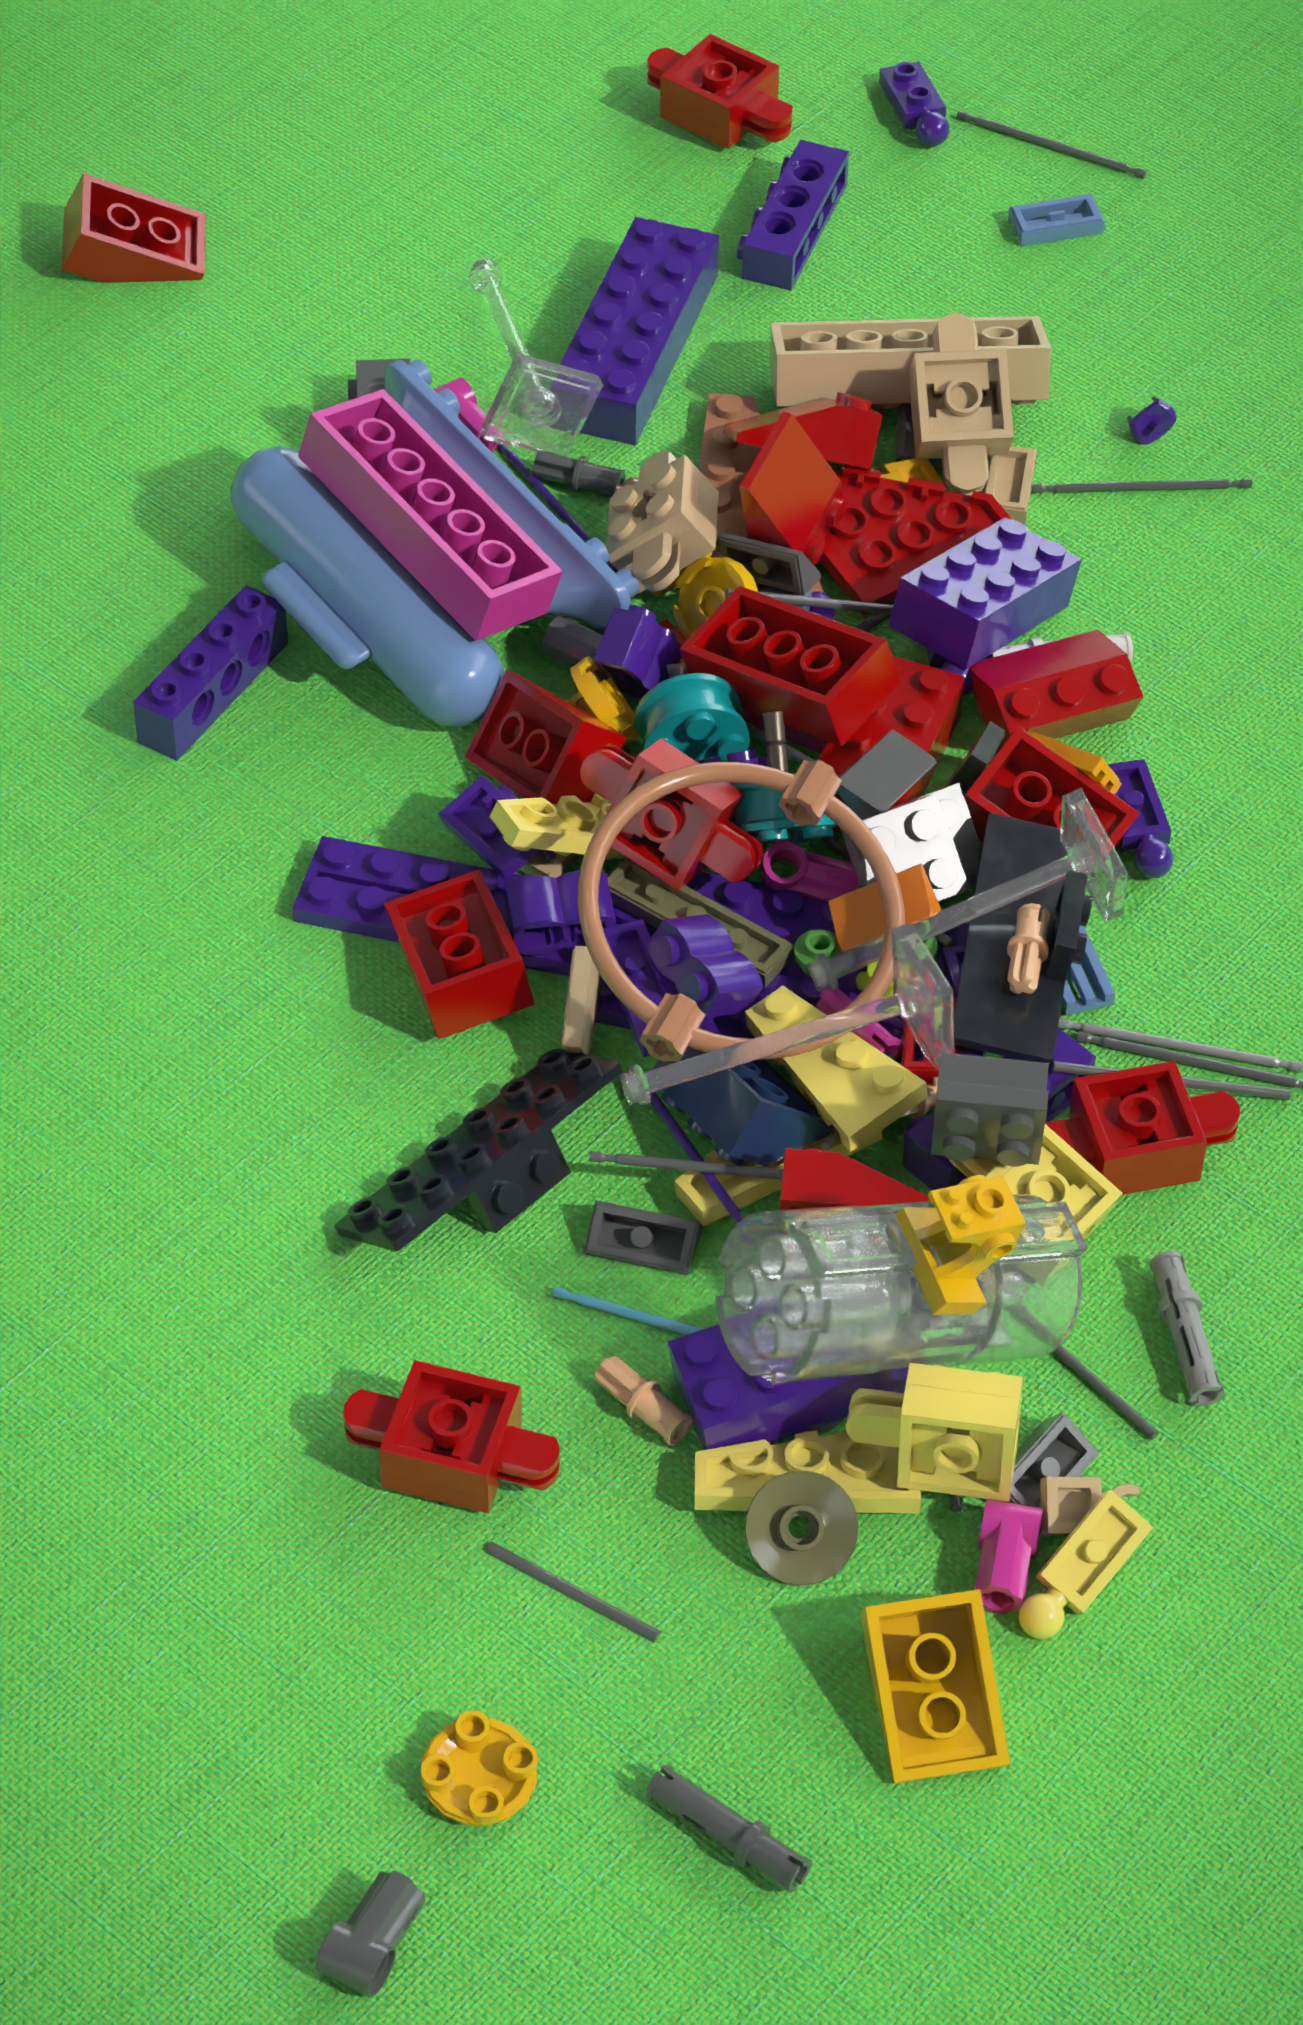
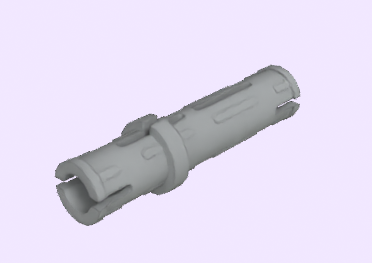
[1150,1251,1225,1407]

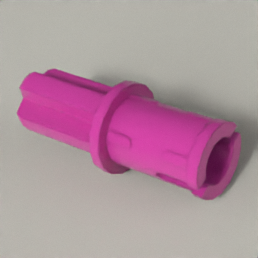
[816,988,903,1060]

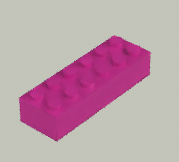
[298,389,563,641]

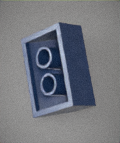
[648,1047,834,1167]

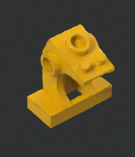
[890,1175,1026,1315]

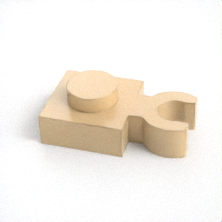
[1040,1477,1140,1536]

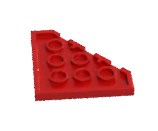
[819,464,1013,616]

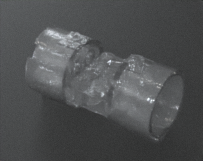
[715,1193,1088,1384]

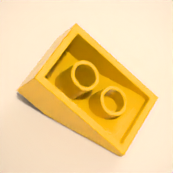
[860,1589,1010,1784]

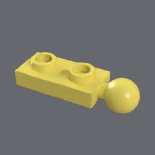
[1019,1489,1153,1640]

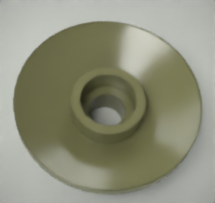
[745,1471,858,1585]

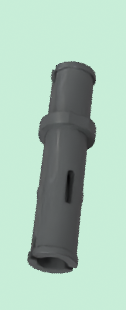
[646,1764,812,1893]

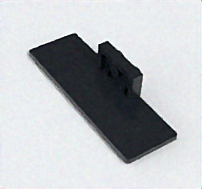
[949,813,1093,1066]
[334,1049,623,1252]

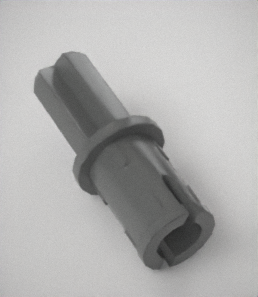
[533,451,626,497]

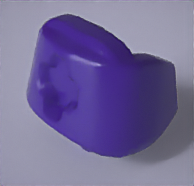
[1127,396,1177,445]

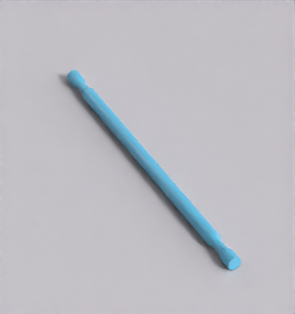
[553,1287,703,1335]

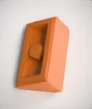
[828,863,941,953]

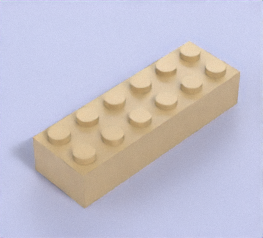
[770,316,1051,409]

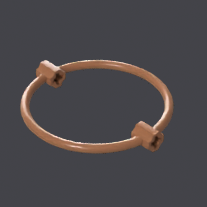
[578,760,905,1063]

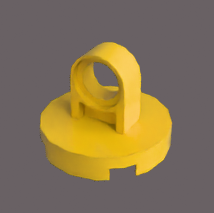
[673,557,759,640]
[567,656,640,746]

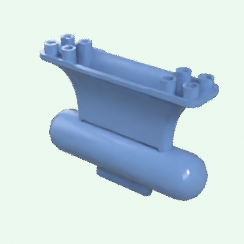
[230,359,640,727]

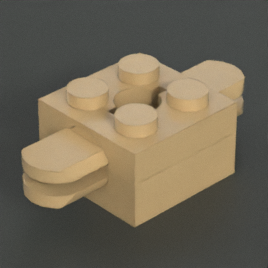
[908,313,1014,496]
[606,451,719,593]

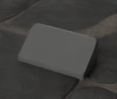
[719,532,821,595]
[837,729,937,820]
[584,1200,703,1275]
[997,1412,1099,1519]

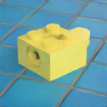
[949,1124,1122,1286]
[845,1363,1023,1502]

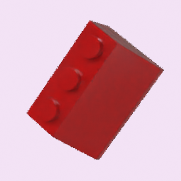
[969,630,1144,755]

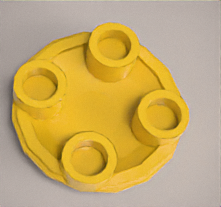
[421,1711,538,1826]

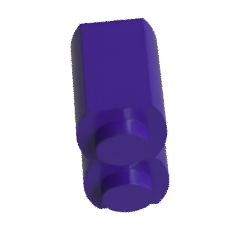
[593,605,682,700]
[505,870,616,955]
[647,914,763,1018]

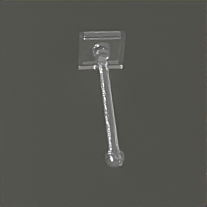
[469,259,603,457]
[807,788,1128,992]
[621,923,954,1105]

